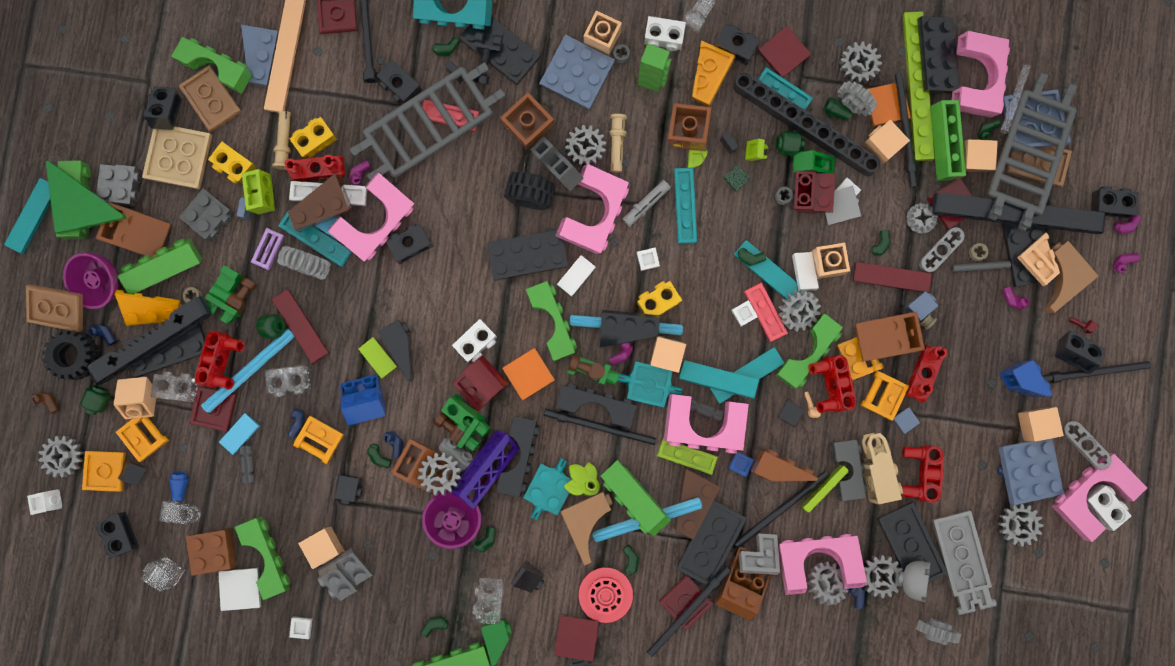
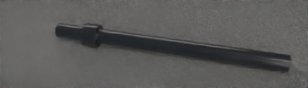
[895,73,918,187]
[1042,361,1151,383]
[543,408,656,446]
[734,471,829,548]
[647,566,731,657]

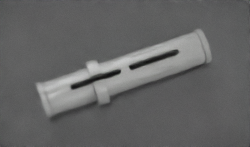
[621,180,671,227]

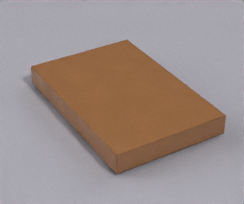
[178,65,242,133]
[1005,147,1072,188]
[26,284,83,332]

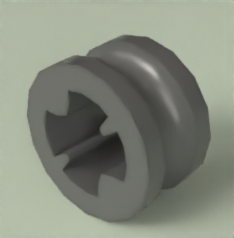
[613,44,630,63]
[775,187,793,205]

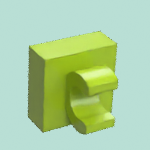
[745,139,768,161]

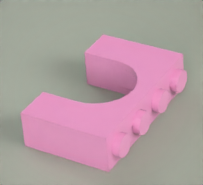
[952,31,1010,118]
[556,164,629,254]
[327,173,414,262]
[664,394,749,454]
[1052,453,1147,542]
[778,534,867,595]

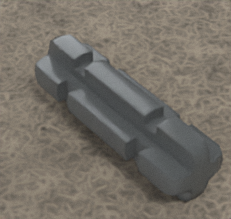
[690,399,724,421]
[239,446,254,484]

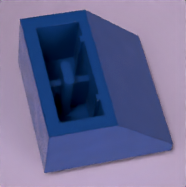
[999,360,1052,398]
[340,374,386,426]

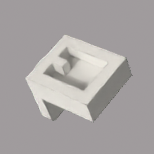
[27,490,63,515]

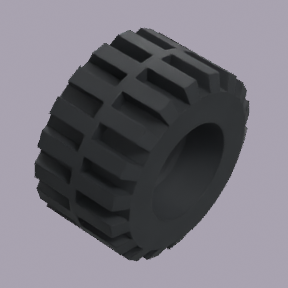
[504,172,556,210]
[42,331,100,380]

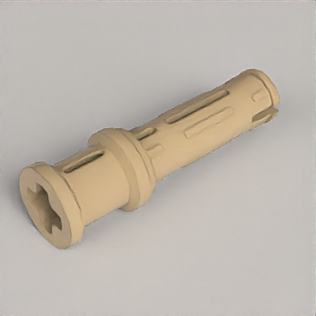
[272,111,291,170]
[609,114,627,173]

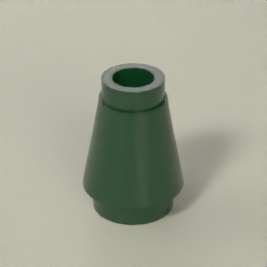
[823,97,853,121]

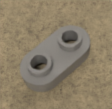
[439,438,473,471]

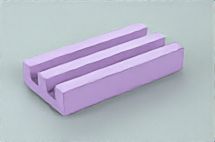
[251,228,285,271]

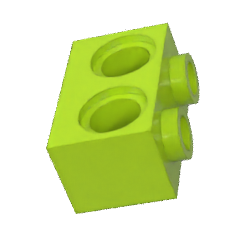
[242,169,275,215]

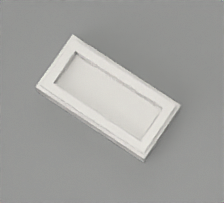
[792,252,819,292]
[557,255,596,297]

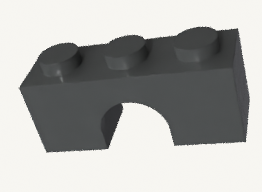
[530,137,584,191]
[830,439,868,501]

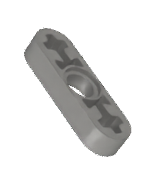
[919,227,965,273]
[1064,421,1112,470]

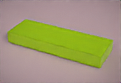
[657,438,718,475]
[800,465,849,513]

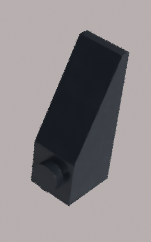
[378,320,414,382]
[510,561,544,593]

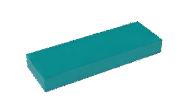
[758,67,813,110]

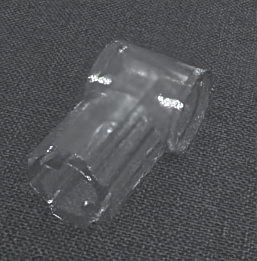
[682,0,716,34]

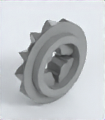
[907,203,938,233]

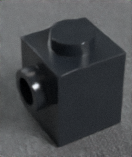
[335,474,363,505]

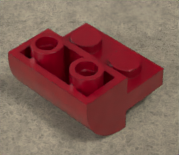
[794,171,835,214]
[452,356,508,411]

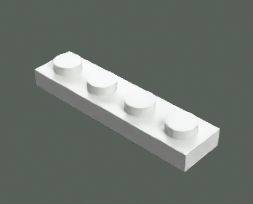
[289,181,368,206]

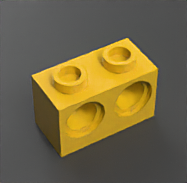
[289,117,338,159]
[208,142,257,184]
[637,281,682,315]

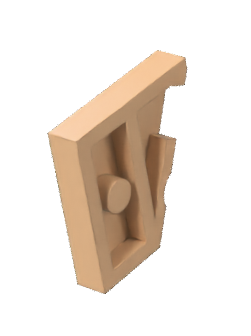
[1017,233,1060,286]

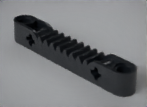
[87,296,212,385]

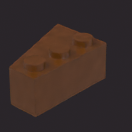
[288,174,354,231]
[674,468,721,539]

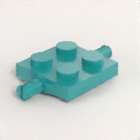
[617,361,683,408]
[523,458,572,520]

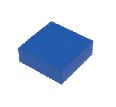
[728,451,754,477]

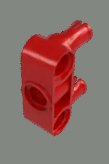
[284,155,345,182]
[195,331,245,389]
[905,345,947,403]
[808,355,856,413]
[901,445,944,503]

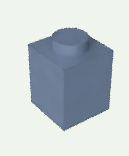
[904,291,938,321]

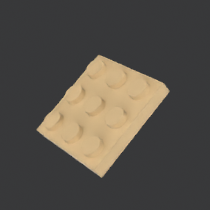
[142,127,212,190]

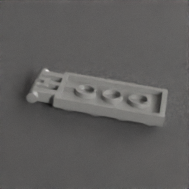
[932,510,997,616]

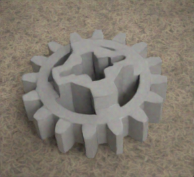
[839,41,882,84]
[837,81,877,117]
[565,125,606,167]
[779,289,821,331]
[38,436,84,478]
[418,453,462,496]
[998,504,1043,546]
[864,554,903,598]
[807,561,848,606]
[916,618,961,645]

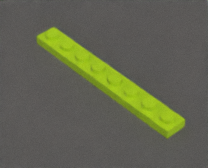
[902,12,935,161]

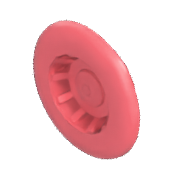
[579,568,633,623]

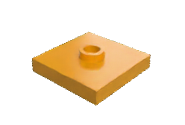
[82,451,126,492]

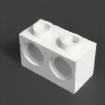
[644,16,686,51]
[452,319,497,363]
[1086,484,1131,531]

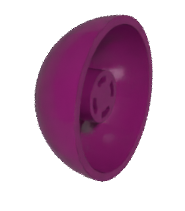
[63,252,119,309]
[422,491,481,549]

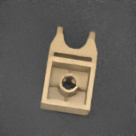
[861,433,903,504]

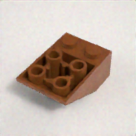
[96,203,171,257]
[855,312,925,362]
[391,438,460,495]
[749,449,818,481]
[715,547,771,621]

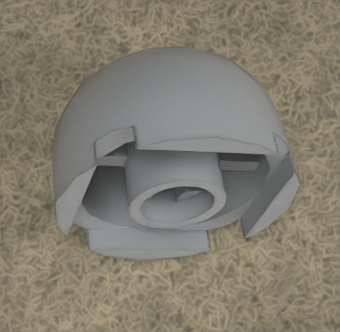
[899,561,931,602]

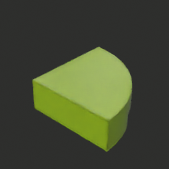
[688,150,708,169]

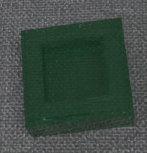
[723,164,750,192]

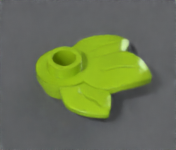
[564,462,600,496]

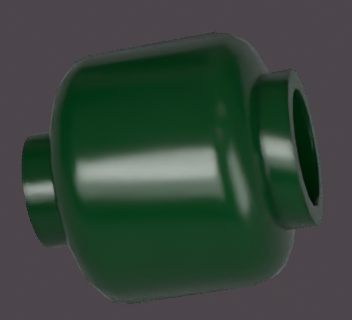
[775,131,805,156]
[256,314,285,339]
[80,385,111,415]

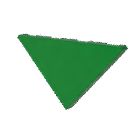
[45,161,127,234]

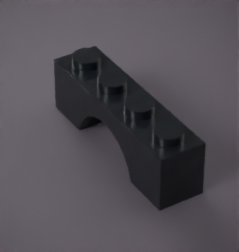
[556,383,637,428]
[497,416,540,497]

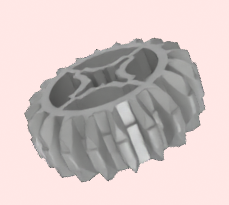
[277,246,331,280]

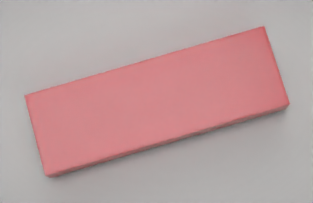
[420,99,480,131]
[744,283,788,342]

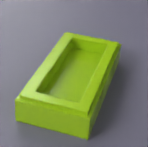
[359,337,398,379]

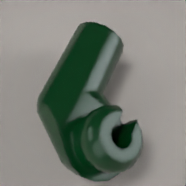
[432,37,460,56]
[977,118,1001,140]
[871,230,890,256]
[738,248,766,266]
[367,443,392,469]
[474,526,496,553]
[622,544,639,575]
[420,616,449,638]

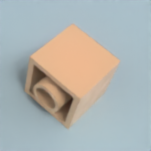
[584,11,622,56]
[863,120,910,166]
[963,140,997,172]
[811,243,850,279]
[650,336,686,373]
[114,377,157,419]
[1018,407,1064,442]
[298,526,345,569]

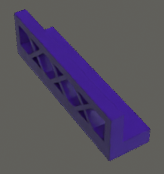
[451,430,520,509]

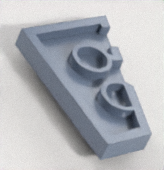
[241,25,279,87]

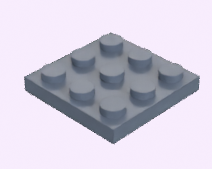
[539,34,615,111]
[1003,90,1071,152]
[998,438,1064,505]

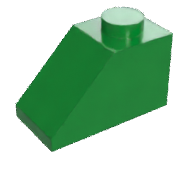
[793,150,835,174]
[481,618,512,666]

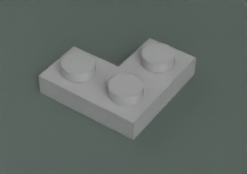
[739,534,780,575]

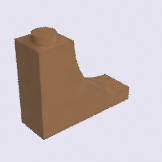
[1043,241,1098,314]
[560,491,613,566]

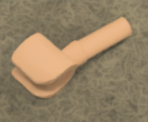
[804,392,821,418]

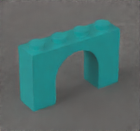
[413,0,492,29]

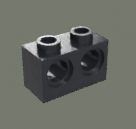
[144,86,182,130]
[1091,186,1139,218]
[1055,330,1105,375]
[96,512,139,559]

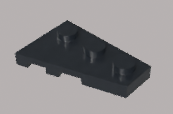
[600,310,660,347]

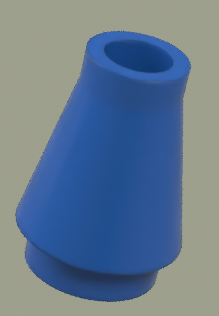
[169,472,189,501]

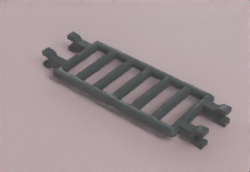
[349,62,505,180]
[988,73,1077,232]

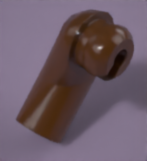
[31,391,60,414]

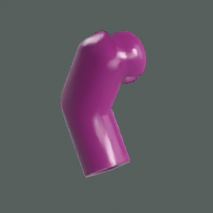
[349,160,371,185]
[1114,215,1142,234]
[1113,253,1140,274]
[1002,286,1029,309]
[609,342,633,366]

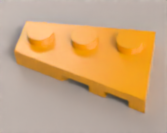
[692,40,735,107]
[115,290,184,326]

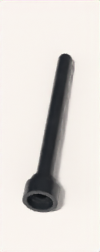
[360,0,378,83]

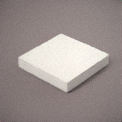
[219,568,262,611]

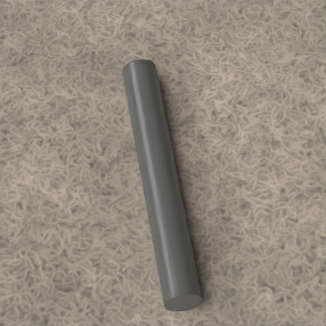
[952,261,1011,272]

